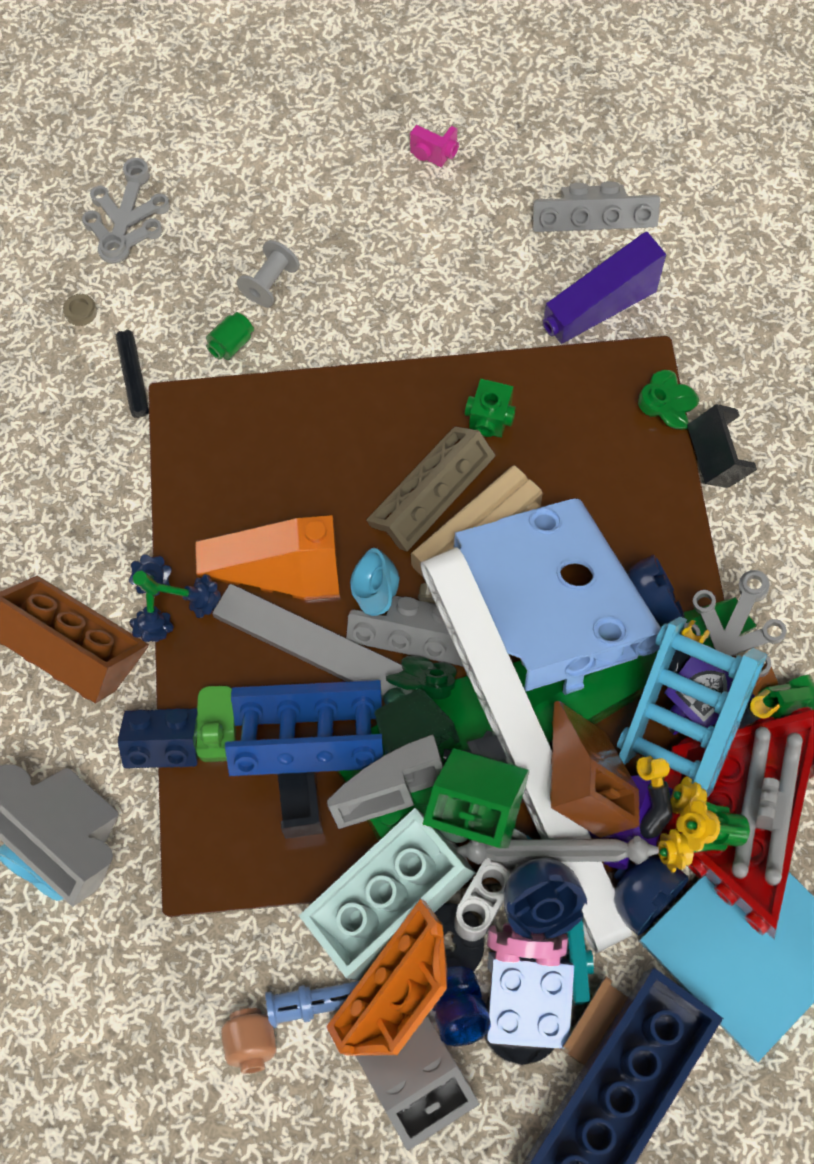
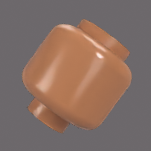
[221,1008,277,1074]

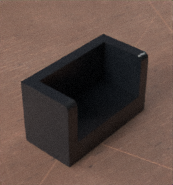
[687,404,757,488]
[278,772,323,839]

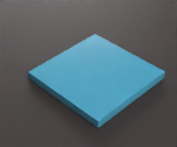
[639,872,814,1063]

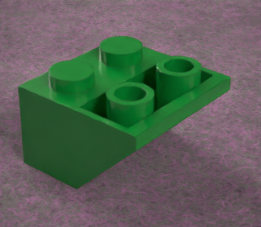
[422,748,530,848]

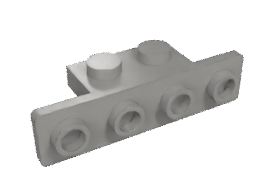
[533,181,660,232]
[346,596,463,666]

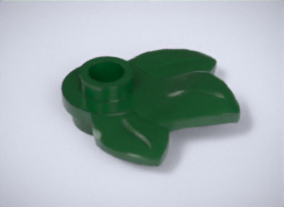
[386,656,457,700]

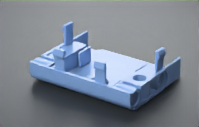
[454,499,661,695]

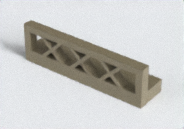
[366,427,496,551]

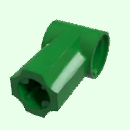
[758,675,814,719]

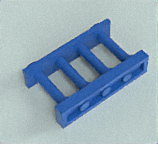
[225,680,383,776]

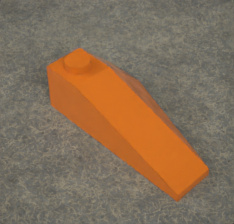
[196,515,340,600]

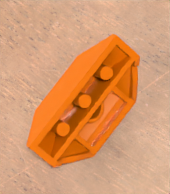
[326,899,447,1056]

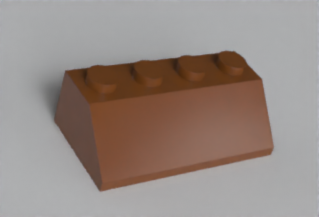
[0,575,149,704]

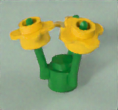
[658,777,750,873]

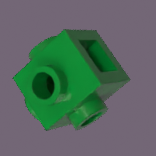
[465,378,516,438]

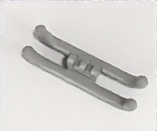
[732,727,803,886]

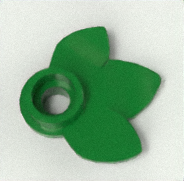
[638,370,700,429]

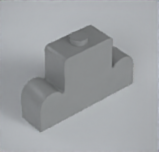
[0,764,118,907]

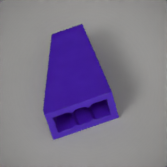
[543,231,666,344]

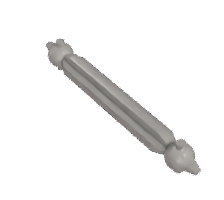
[457,836,659,864]

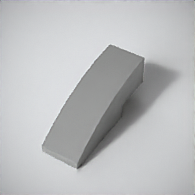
[327,735,444,829]

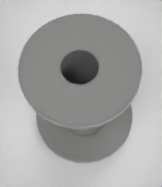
[237,240,300,308]

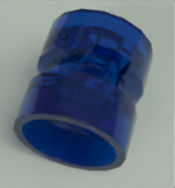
[432,966,491,1047]

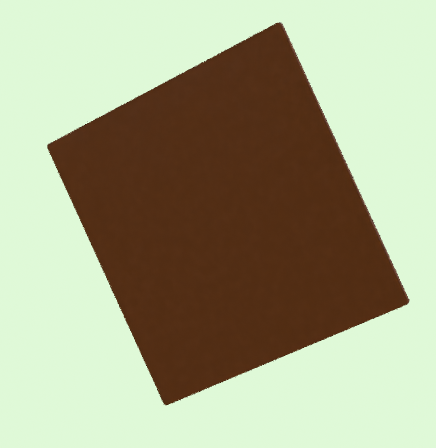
[148,336,736,918]

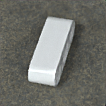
[454,829,527,941]

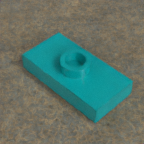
[565,919,594,1006]

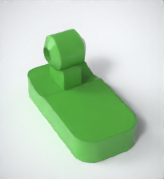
[196,686,236,762]

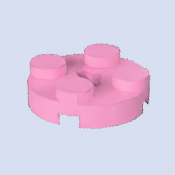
[487,924,568,966]

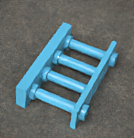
[617,617,768,797]

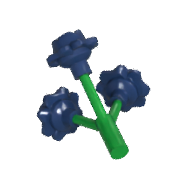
[129,554,221,642]

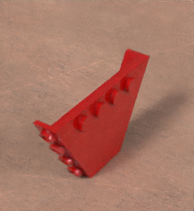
[658,707,814,939]

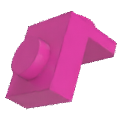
[410,125,459,167]

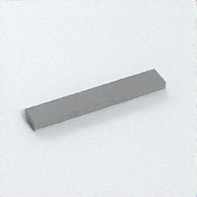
[212,584,415,705]

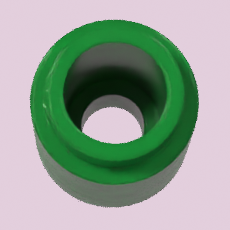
[206,312,254,360]

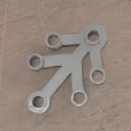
[82,158,170,263]
[684,570,787,677]

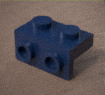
[117,709,198,768]

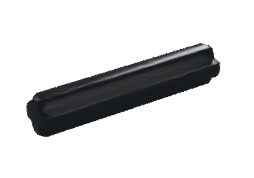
[116,330,149,418]

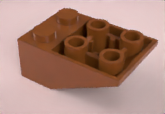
[550,701,640,838]

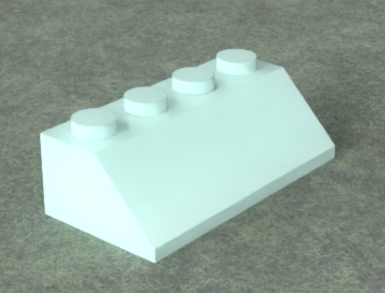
[299,808,476,980]

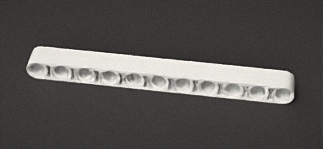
[420,547,632,953]

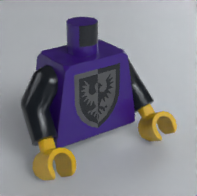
[665,620,780,736]
[588,756,673,869]

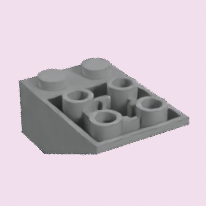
[355,1016,480,1151]

